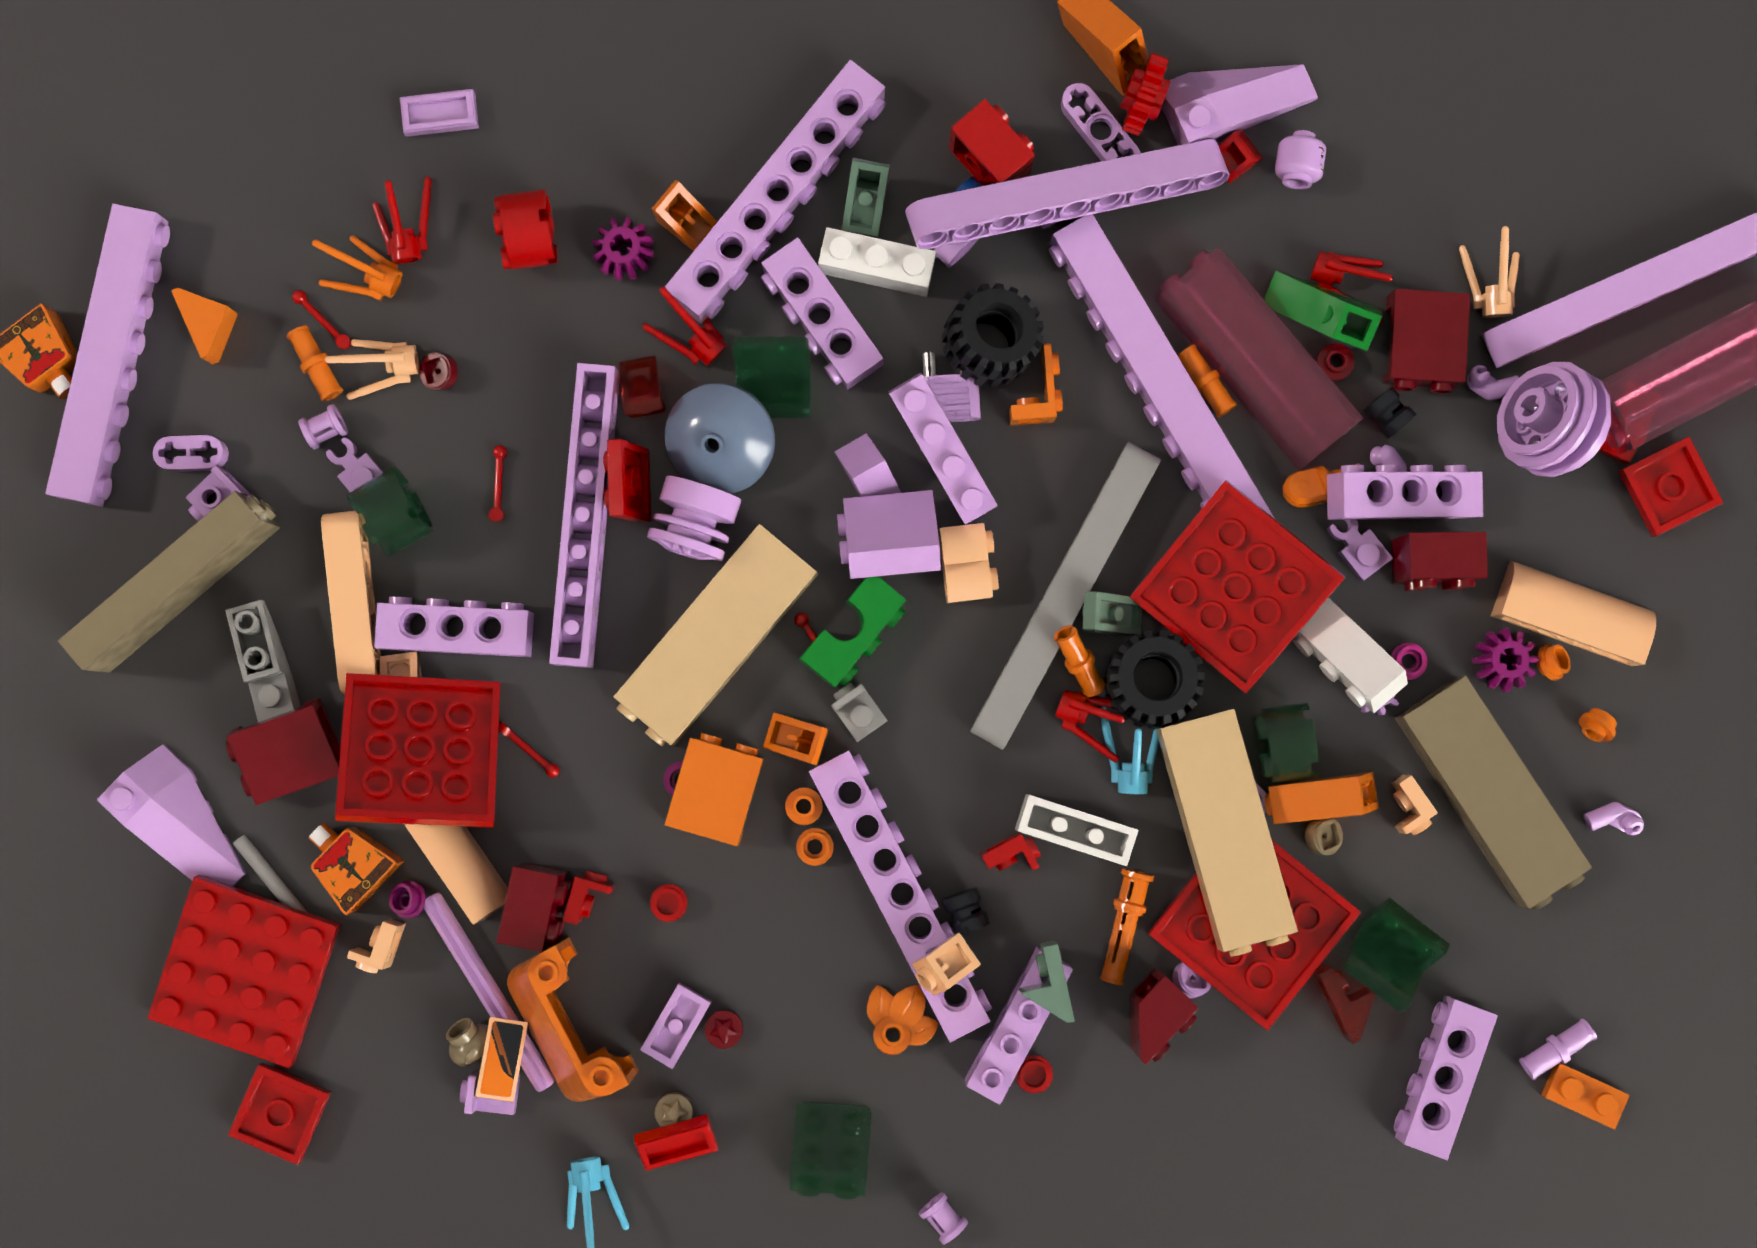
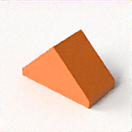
[651,180,717,252]
[171,288,238,365]
[763,712,829,765]

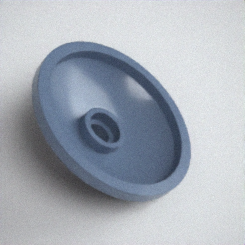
[665,383,775,494]

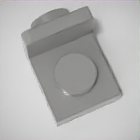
[831,683,888,742]

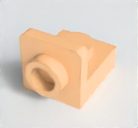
[1391,774,1438,836]
[347,919,406,973]
[912,933,981,995]

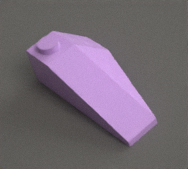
[1162,64,1318,145]
[97,744,246,887]

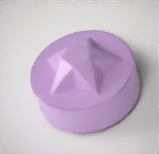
[1172,962,1211,998]

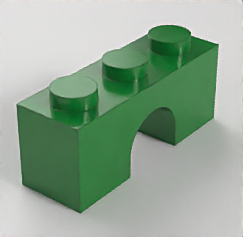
[798,576,906,688]

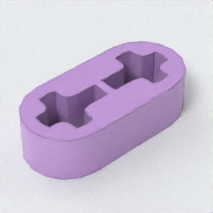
[153,435,229,472]

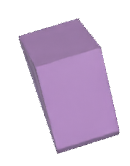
[834,433,901,497]

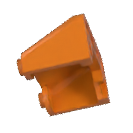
[507,937,639,1102]

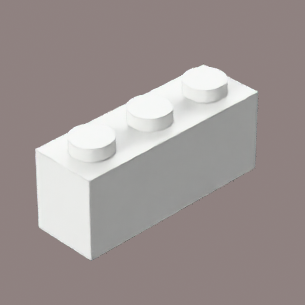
[818,227,936,297]
[1293,598,1408,713]
[1015,794,1138,866]

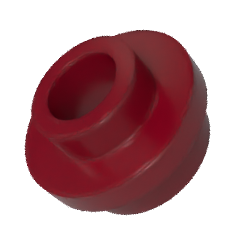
[1316,343,1354,381]

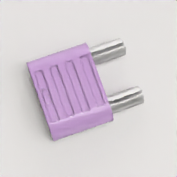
[922,352,981,422]

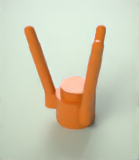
[312,235,403,301]

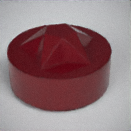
[419,352,458,390]
[705,1009,743,1049]

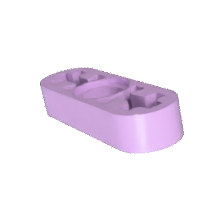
[1061,83,1140,161]

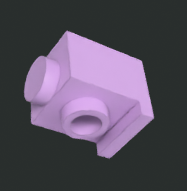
[185,465,250,521]

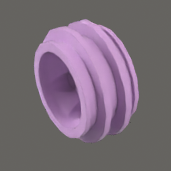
[1497,362,1611,477]

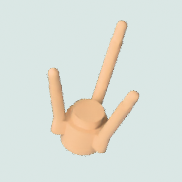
[1459,226,1520,318]
[325,339,419,400]

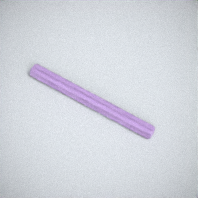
[424,893,555,1092]

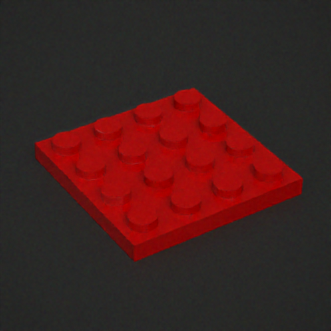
[1130,480,1346,693]
[335,673,500,828]
[1147,840,1361,1031]
[147,875,341,1068]

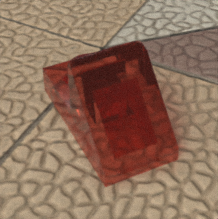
[619,355,666,418]
[1313,964,1377,1044]

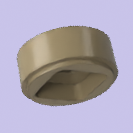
[1305,818,1343,855]
[655,1091,694,1127]

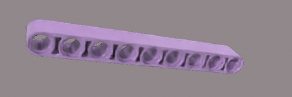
[905,139,1230,249]
[1481,212,1757,368]

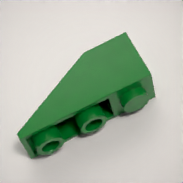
[1261,270,1382,351]

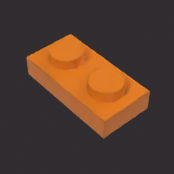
[1541,1063,1630,1130]

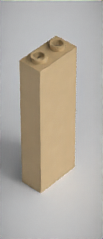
[613,524,818,746]
[1156,709,1298,956]

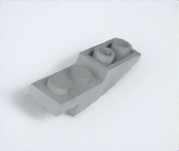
[225,599,301,722]

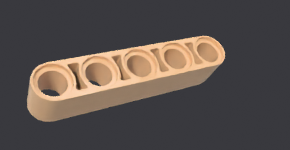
[321,510,381,696]

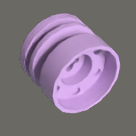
[647,476,741,561]

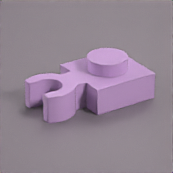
[326,437,392,506]
[1327,520,1393,582]

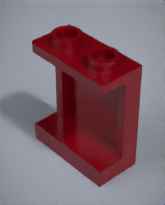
[1383,289,1470,394]
[226,697,341,805]

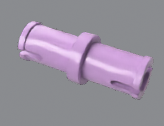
[1519,1018,1597,1080]

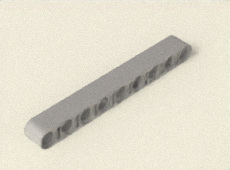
[970,442,1161,750]

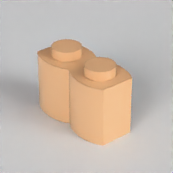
[938,523,999,603]

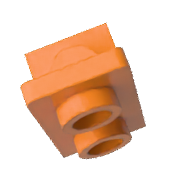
[1009,343,1063,426]

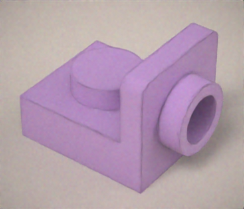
[460,1070,520,1115]

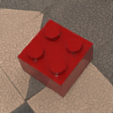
[948,99,1035,186]

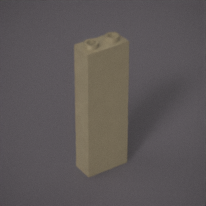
[58,491,281,673]
[1394,676,1592,910]

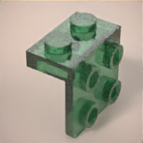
[733,335,811,418]
[1344,897,1450,1012]
[790,1102,871,1200]

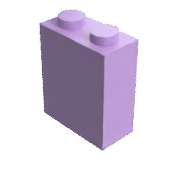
[837,490,941,579]

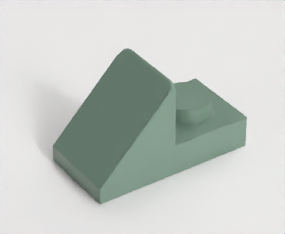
[842,158,890,237]
[1083,591,1142,636]
[1018,941,1075,1023]

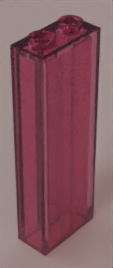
[1156,246,1363,470]
[1601,300,1757,455]

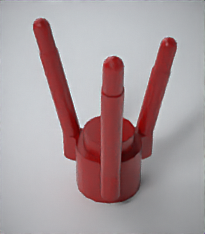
[372,177,432,264]
[1310,251,1393,325]
[642,287,727,366]
[1055,689,1125,763]

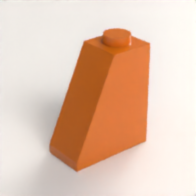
[1057,0,1148,96]
[1265,771,1379,824]

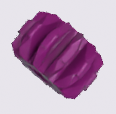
[592,217,655,281]
[1471,628,1539,692]

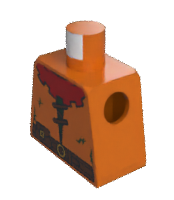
[0,303,78,399]
[308,822,405,915]

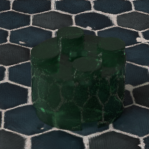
[347,467,433,556]
[1254,702,1319,783]

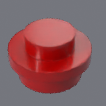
[650,884,688,922]
[1015,1055,1053,1093]

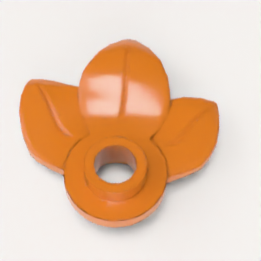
[867,985,939,1055]

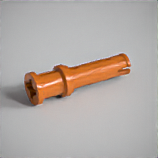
[1099,868,1155,985]

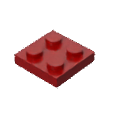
[1618,437,1724,537]
[603,439,651,523]
[228,1062,331,1165]

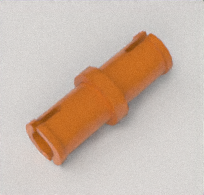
[286,325,344,402]
[1177,344,1237,418]
[1054,625,1106,697]

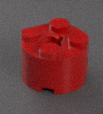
[493,189,558,270]

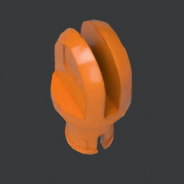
[1283,463,1360,508]

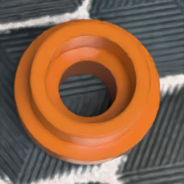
[1536,643,1571,681]
[1579,708,1617,742]
[785,787,823,825]
[796,828,834,866]

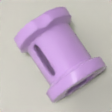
[298,404,348,450]
[918,1192,968,1245]

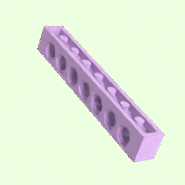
[665,60,886,324]
[549,363,620,669]
[809,751,993,1043]

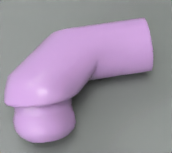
[1466,365,1519,401]
[1370,445,1407,497]
[1583,802,1644,836]

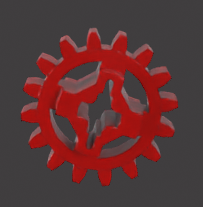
[1120,52,1171,136]

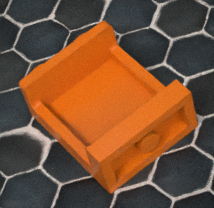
[664,733,765,846]

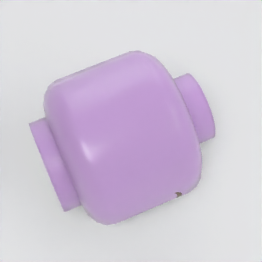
[1275,130,1326,189]

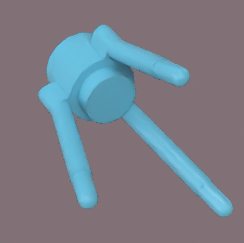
[1100,707,1163,794]
[567,1156,629,1248]

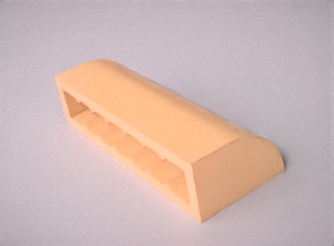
[1491,560,1656,666]
[404,824,508,925]

